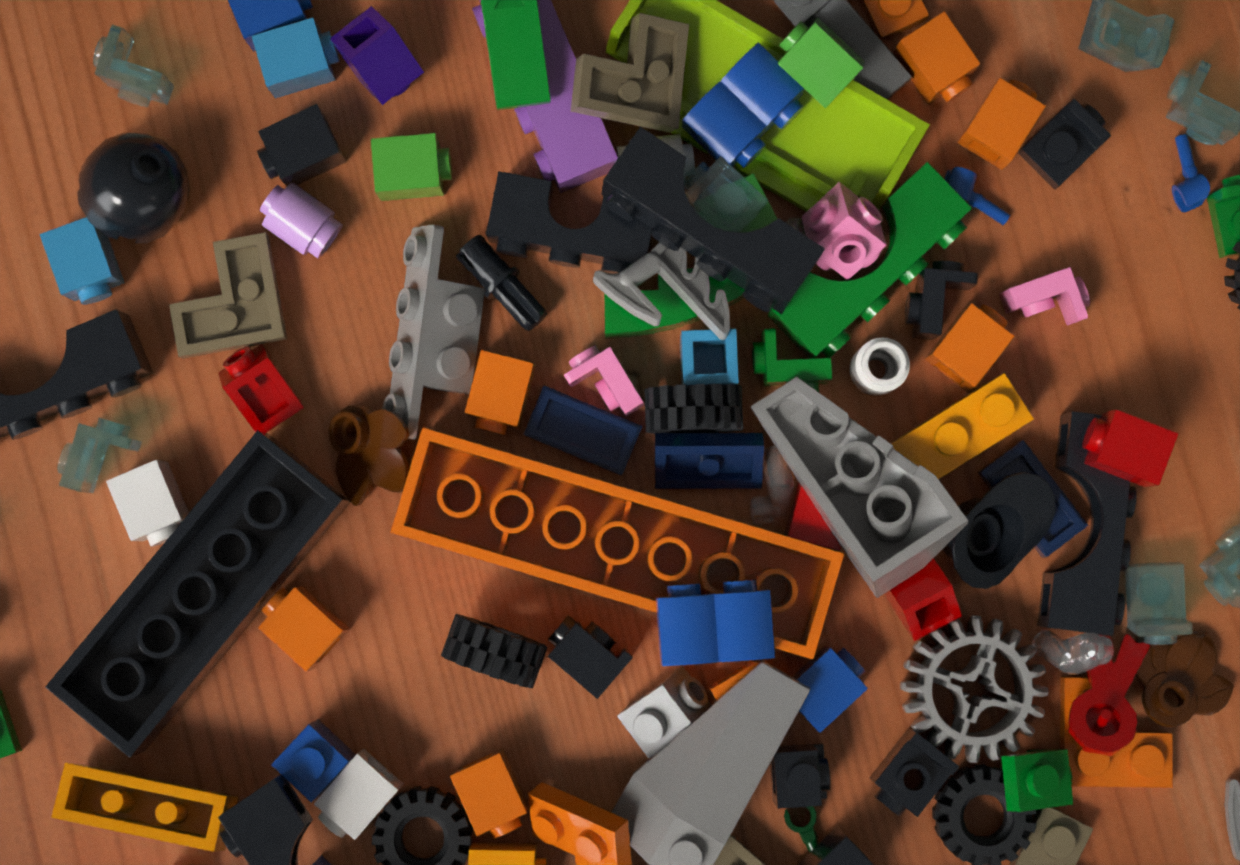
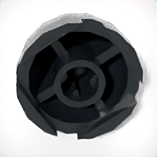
[77,133,190,243]

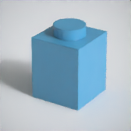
[251,18,340,98]
[39,217,125,305]
[680,329,739,385]

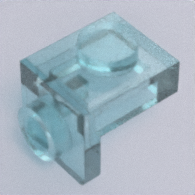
[1078,0,1174,72]
[93,24,174,107]
[1166,60,1240,145]
[684,156,768,232]
[57,418,142,493]
[1199,524,1240,608]
[1125,562,1193,645]

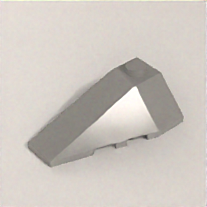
[751,377,968,598]
[611,660,811,865]

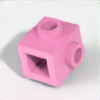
[802,182,886,280]

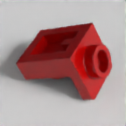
[218,344,304,433]

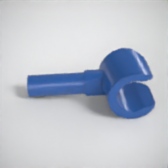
[1172,134,1210,213]
[944,167,1010,225]

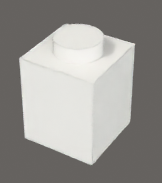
[106,460,189,547]
[314,749,404,840]

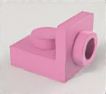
[999,267,1090,326]
[564,345,644,416]

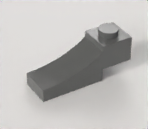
[773,0,913,100]

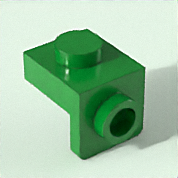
[752,328,832,392]
[1001,749,1073,812]

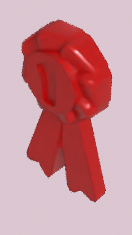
[1068,634,1150,756]

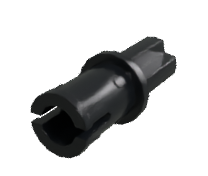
[456,235,547,331]

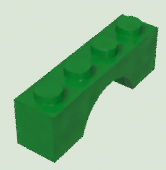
[767,162,972,359]

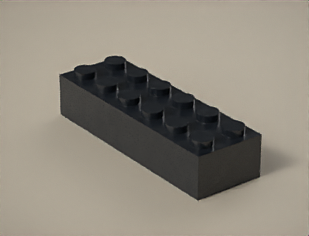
[45,430,351,757]

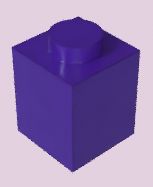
[330,6,424,105]

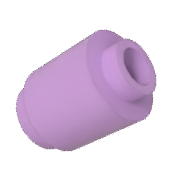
[260,183,343,259]

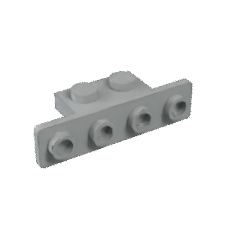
[382,224,485,439]

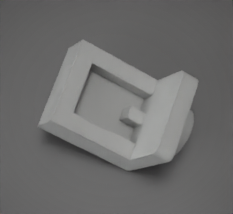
[617,666,712,759]

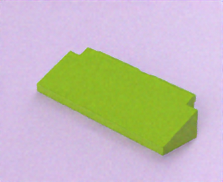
[605,0,930,212]

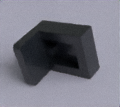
[905,261,978,340]

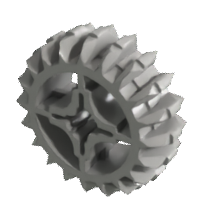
[900,615,1049,763]

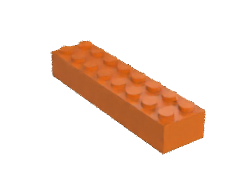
[390,427,844,659]

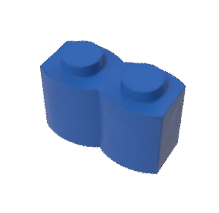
[682,43,804,171]
[656,580,775,666]

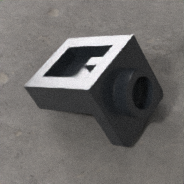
[1018,99,1111,190]

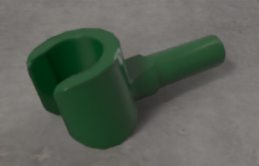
[784,806,819,853]

